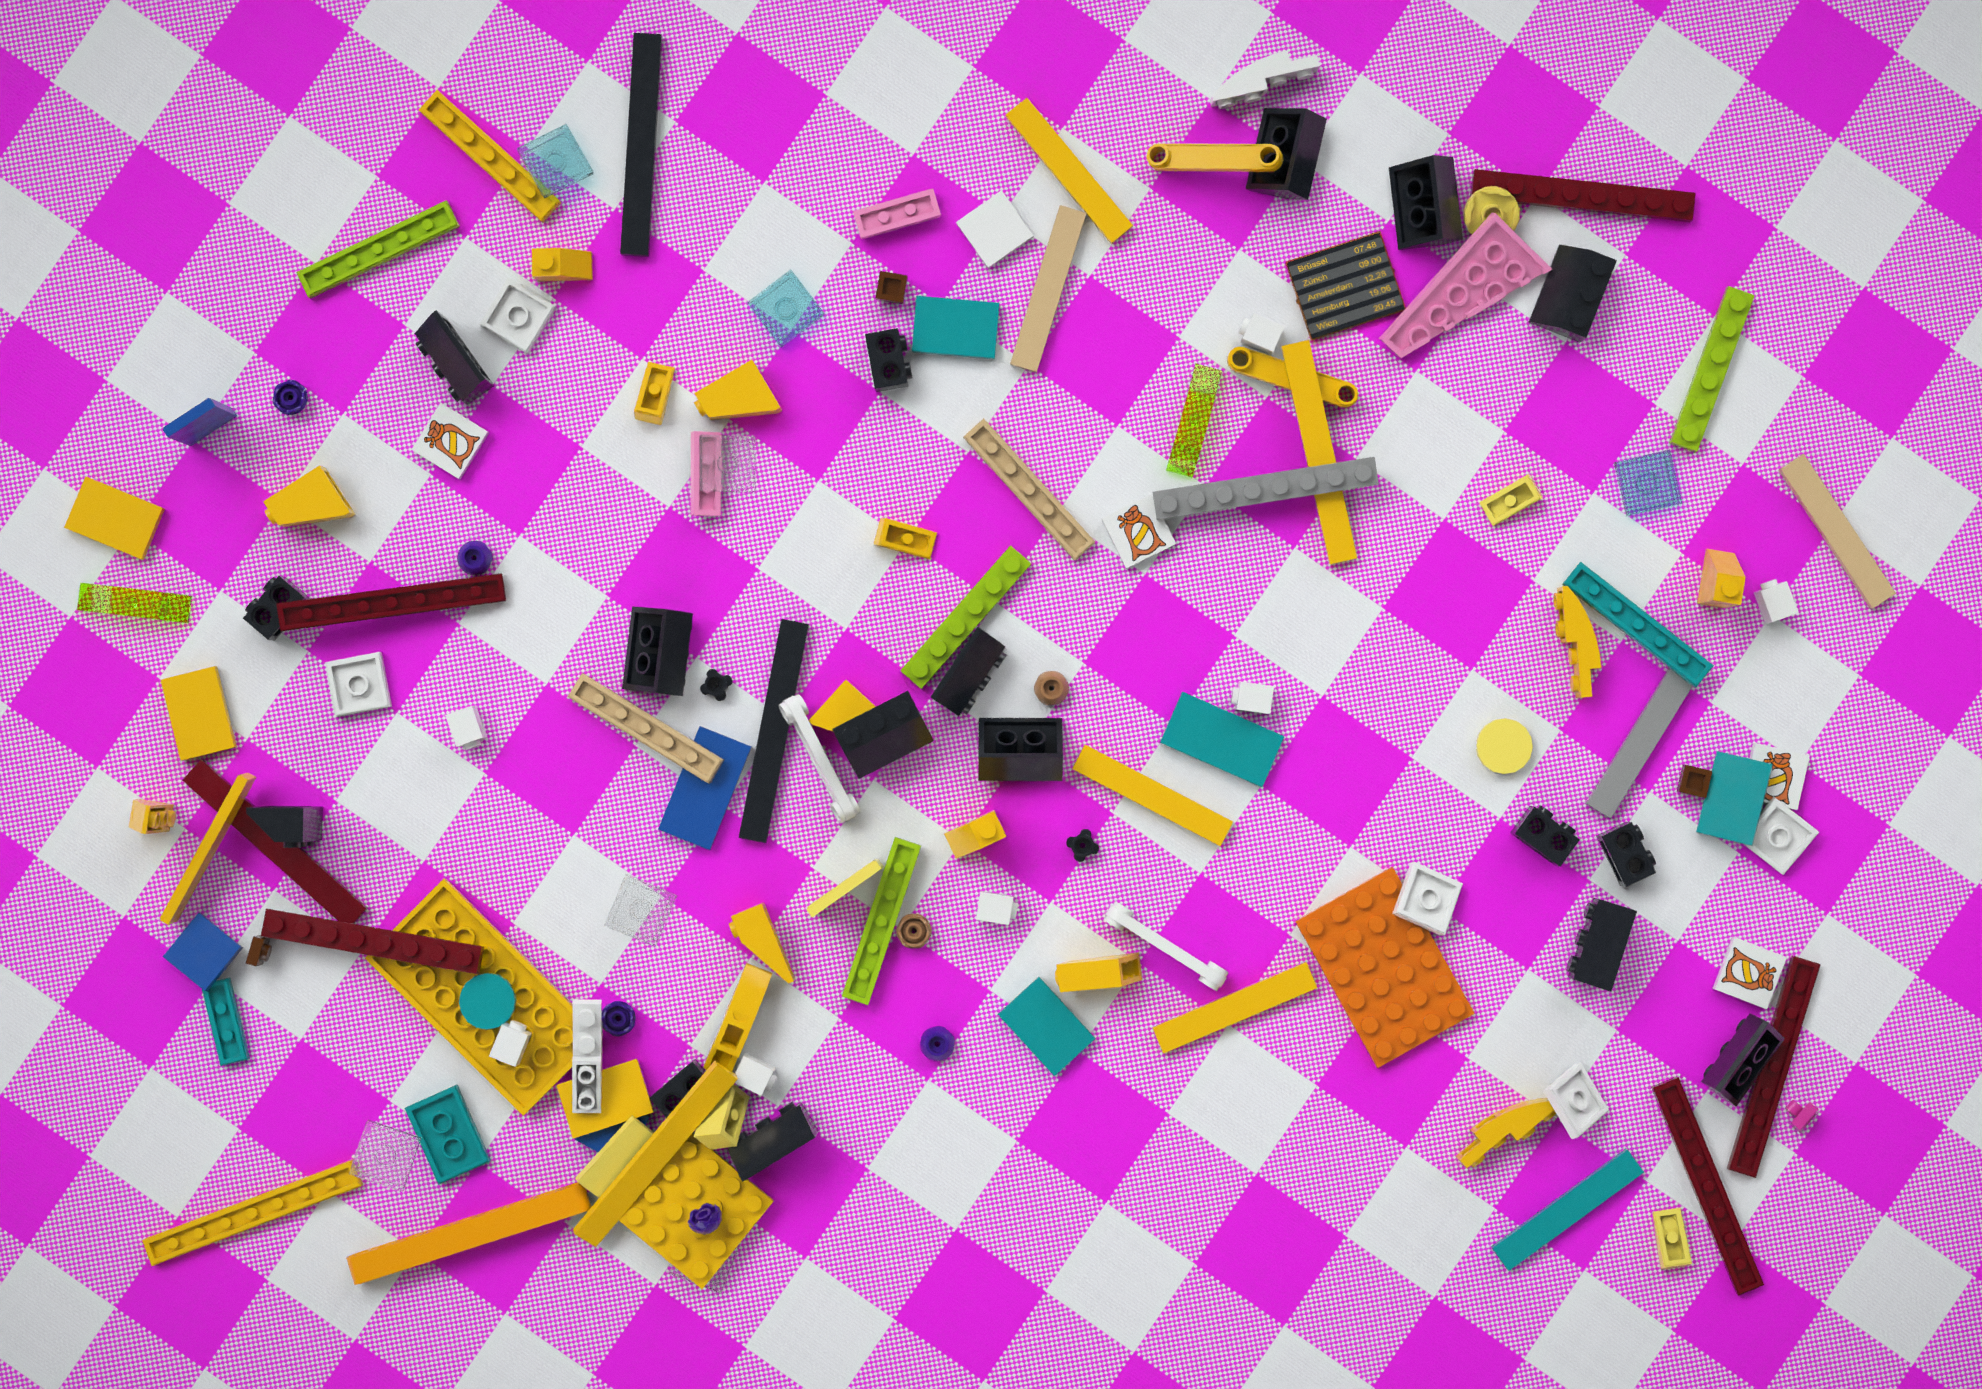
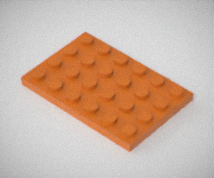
[1295,867,1475,1068]

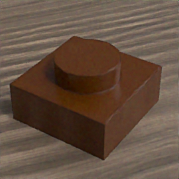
[875,271,908,304]
[1676,765,1712,798]
[245,935,272,966]

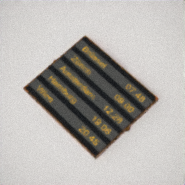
[1285,231,1406,341]

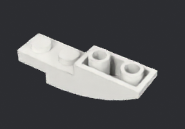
[1210,50,1320,109]
[572,1000,602,1113]

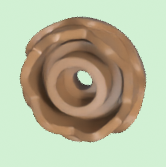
[1034,671,1069,705]
[896,914,932,948]

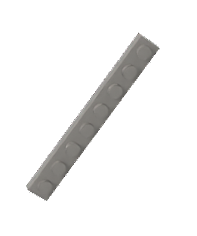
[1152,457,1379,520]

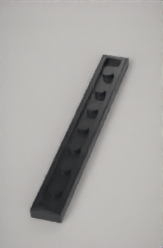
[620,33,662,257]
[739,619,809,843]

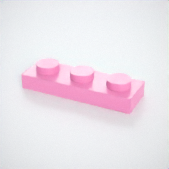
[853,188,941,240]
[691,431,721,517]

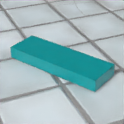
[202,977,250,1066]

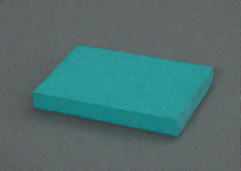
[912,296,1000,359]
[1696,751,1773,846]
[998,976,1096,1076]
[405,1084,491,1185]

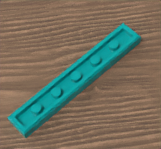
[1562,562,1714,688]
[1491,1148,1644,1271]

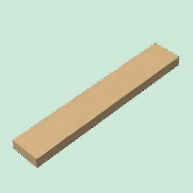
[1010,205,1086,373]
[963,418,1095,561]
[1778,454,1896,609]
[568,673,724,784]

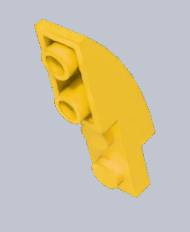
[1553,586,1601,698]
[703,963,772,1071]
[1456,1098,1556,1168]

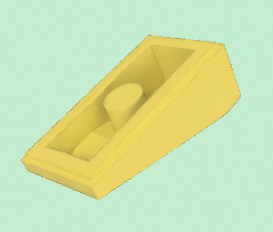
[1479,474,1543,526]
[1652,1208,1692,1270]

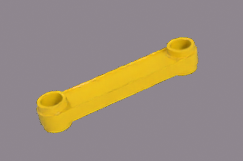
[1146,143,1283,172]
[1227,347,1358,408]

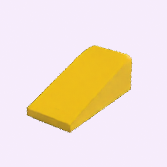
[634,362,675,425]
[874,518,937,559]

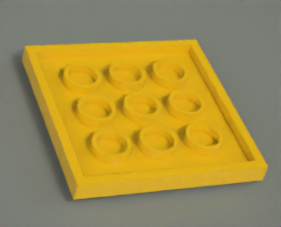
[619,1133,774,1289]

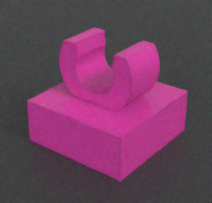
[1786,1100,1819,1133]

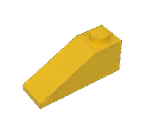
[729,902,796,984]

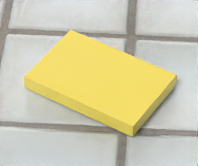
[806,859,884,917]
[575,1115,654,1198]

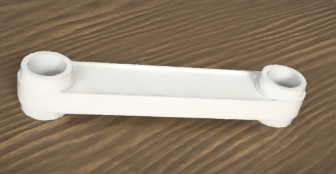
[779,694,860,823]
[1104,901,1229,991]

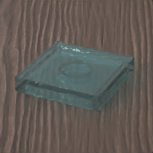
[517,124,593,199]
[747,269,825,348]
[1614,450,1683,517]

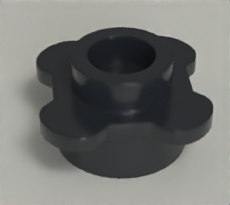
[700,669,733,701]
[1066,829,1099,862]

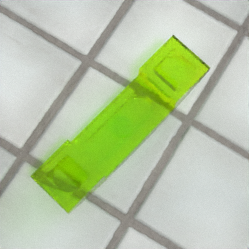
[1166,363,1222,478]
[77,583,192,623]

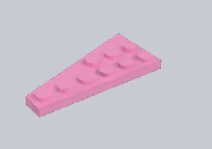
[1379,213,1552,358]

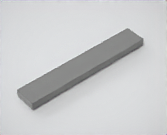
[1585,668,1692,818]

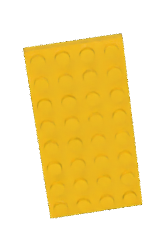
[365,878,603,1116]

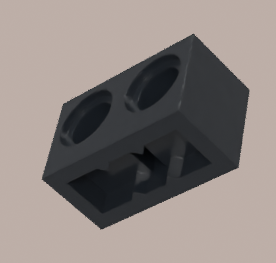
[865,328,913,392]
[243,576,311,641]
[1510,805,1580,867]
[1596,821,1656,887]
[650,1059,706,1118]

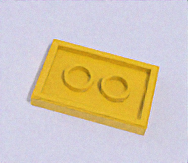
[64,476,165,560]
[161,666,237,761]
[556,1059,654,1139]

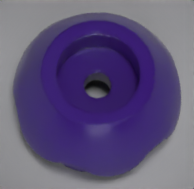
[273,380,308,415]
[457,541,493,575]
[602,1001,636,1037]
[920,1026,955,1061]
[688,1203,722,1235]

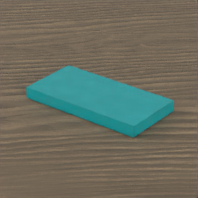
[1160,692,1285,787]

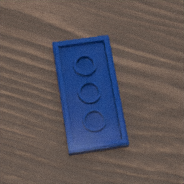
[658,726,752,850]

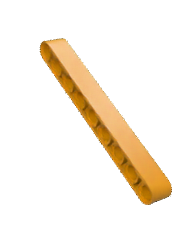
[346,1182,592,1285]

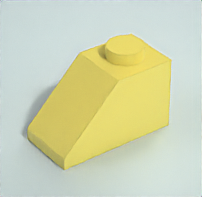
[694,1084,750,1150]

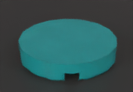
[459,973,517,1030]

